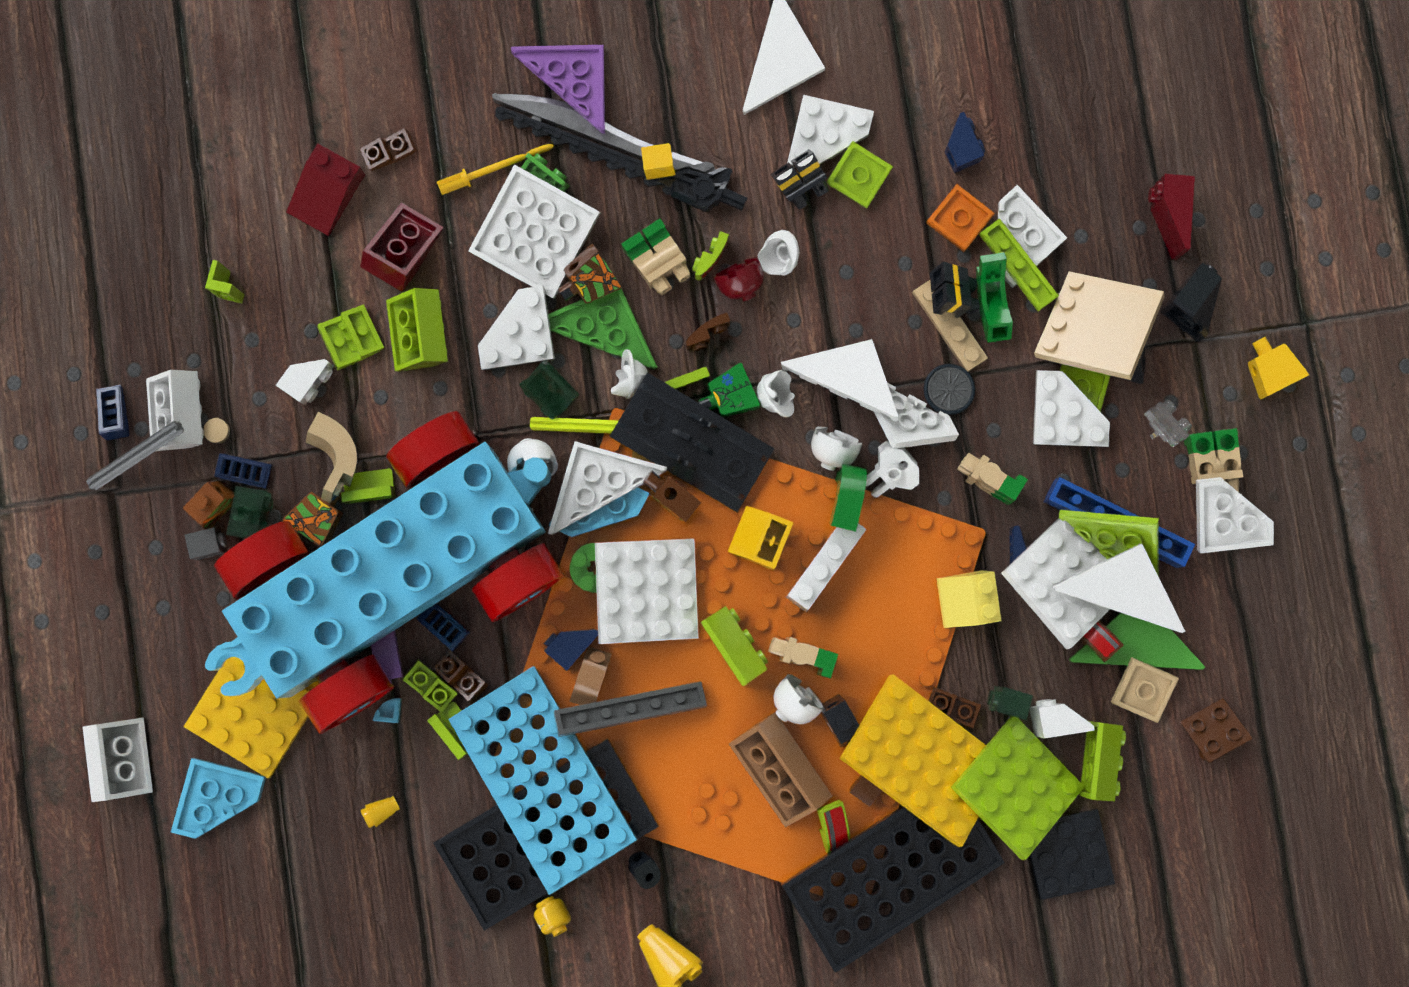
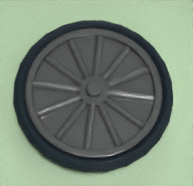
[924,364,975,415]

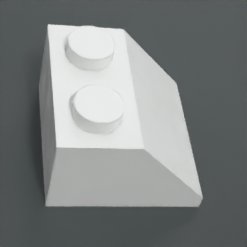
[1029,699,1094,738]

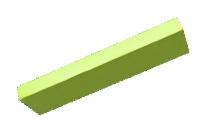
[979,218,1059,312]

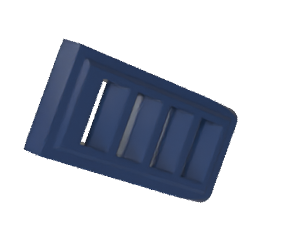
[96,385,129,440]
[214,453,272,489]
[1009,525,1026,564]
[417,603,470,651]

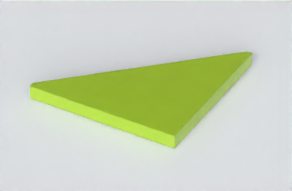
[1059,510,1159,577]

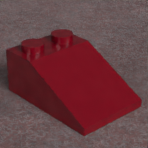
[286,143,365,237]
[1148,173,1195,260]
[360,202,443,292]

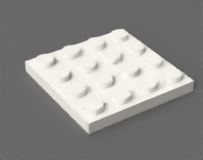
[469,165,601,299]
[1001,518,1110,650]
[595,539,698,644]

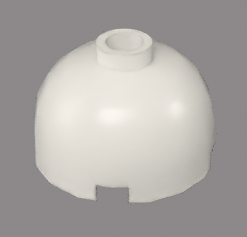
[811,426,862,471]
[507,438,558,476]
[773,674,823,725]

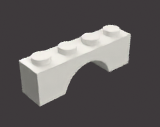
[786,523,866,612]

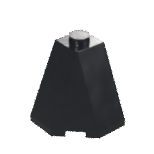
[1160,263,1222,342]

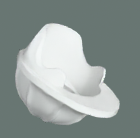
[758,230,800,276]
[611,349,648,399]
[756,370,795,417]

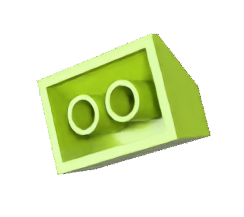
[386,288,448,372]
[701,606,768,686]
[1079,721,1126,801]

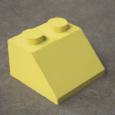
[936,570,1001,628]

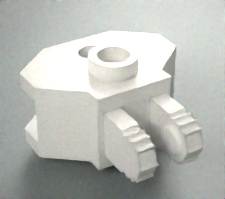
[866,441,919,498]

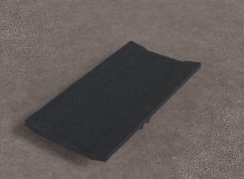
[609,372,774,512]

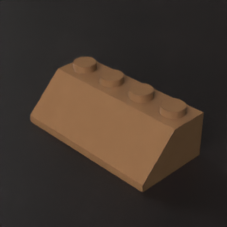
[729,712,833,827]

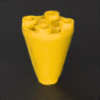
[637,924,703,987]

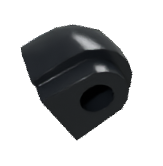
[628,851,661,889]

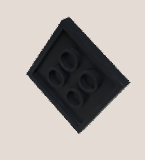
[1030,808,1115,900]

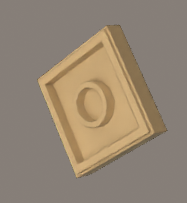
[1111,657,1179,723]

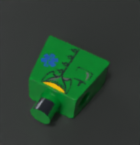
[698,363,760,418]

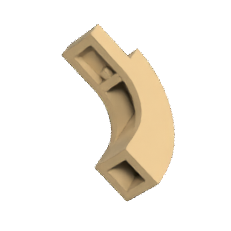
[306,412,357,503]

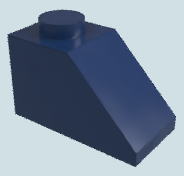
[544,629,598,671]

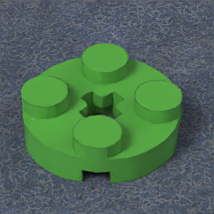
[569,543,597,593]

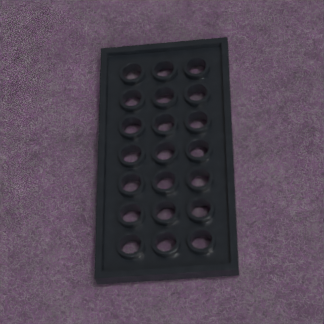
[433,738,659,931]
[781,806,1005,973]

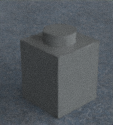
[185,528,227,560]

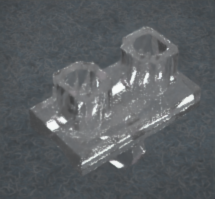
[1144,400,1192,448]

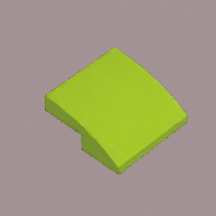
[317,304,384,371]

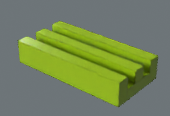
[664,367,710,389]

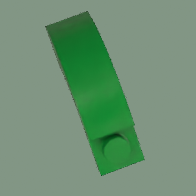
[976,252,1013,343]
[829,464,867,532]

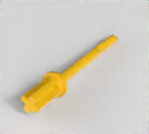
[437,144,554,195]

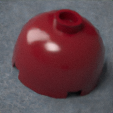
[714,257,764,302]

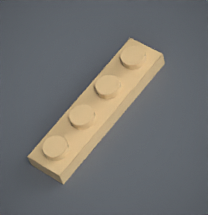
[912,280,988,372]

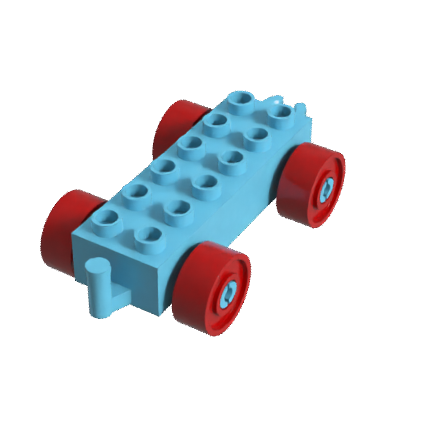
[205,411,565,734]

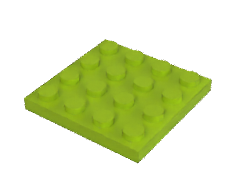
[951,715,1085,860]

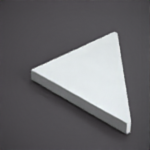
[743,0,825,115]
[781,339,899,421]
[548,442,667,535]
[1053,544,1185,633]

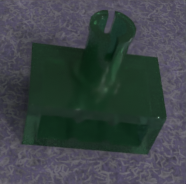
[226,486,273,539]

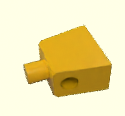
[1248,336,1309,400]

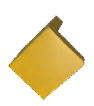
[641,143,676,180]

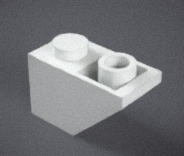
[276,359,334,405]

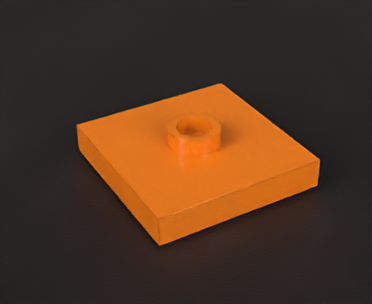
[926,184,995,252]

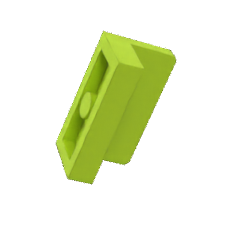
[205,260,245,304]
[341,468,396,504]
[427,702,481,760]

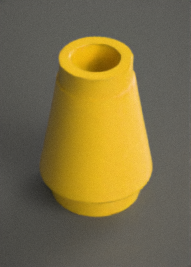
[360,796,400,828]

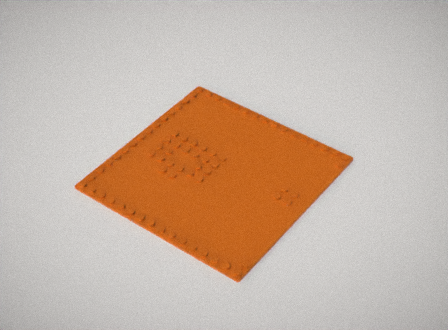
[495,408,985,907]

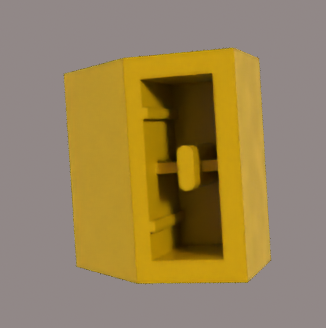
[728,506,793,571]

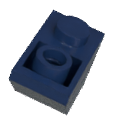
[944,112,985,173]

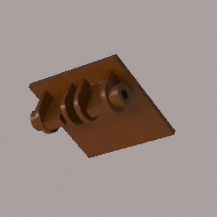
[1180,698,1253,763]

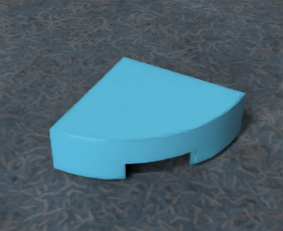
[373,698,402,723]

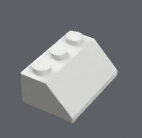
[146,370,204,451]
[83,718,153,802]

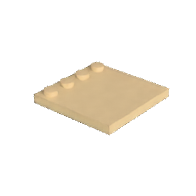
[1034,272,1165,380]

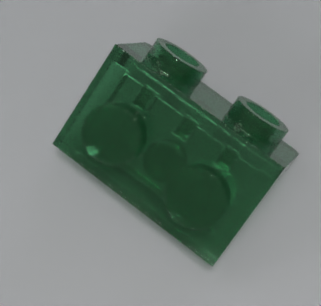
[519,360,580,420]

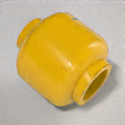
[534,896,571,937]

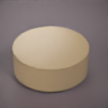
[203,418,230,444]

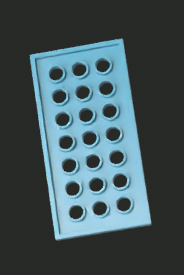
[448,666,638,895]

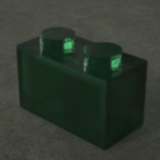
[987,686,1033,720]

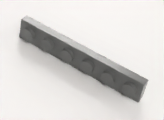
[553,681,707,737]

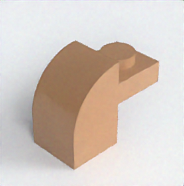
[569,646,612,705]

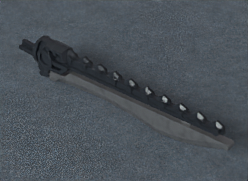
[492,93,748,212]

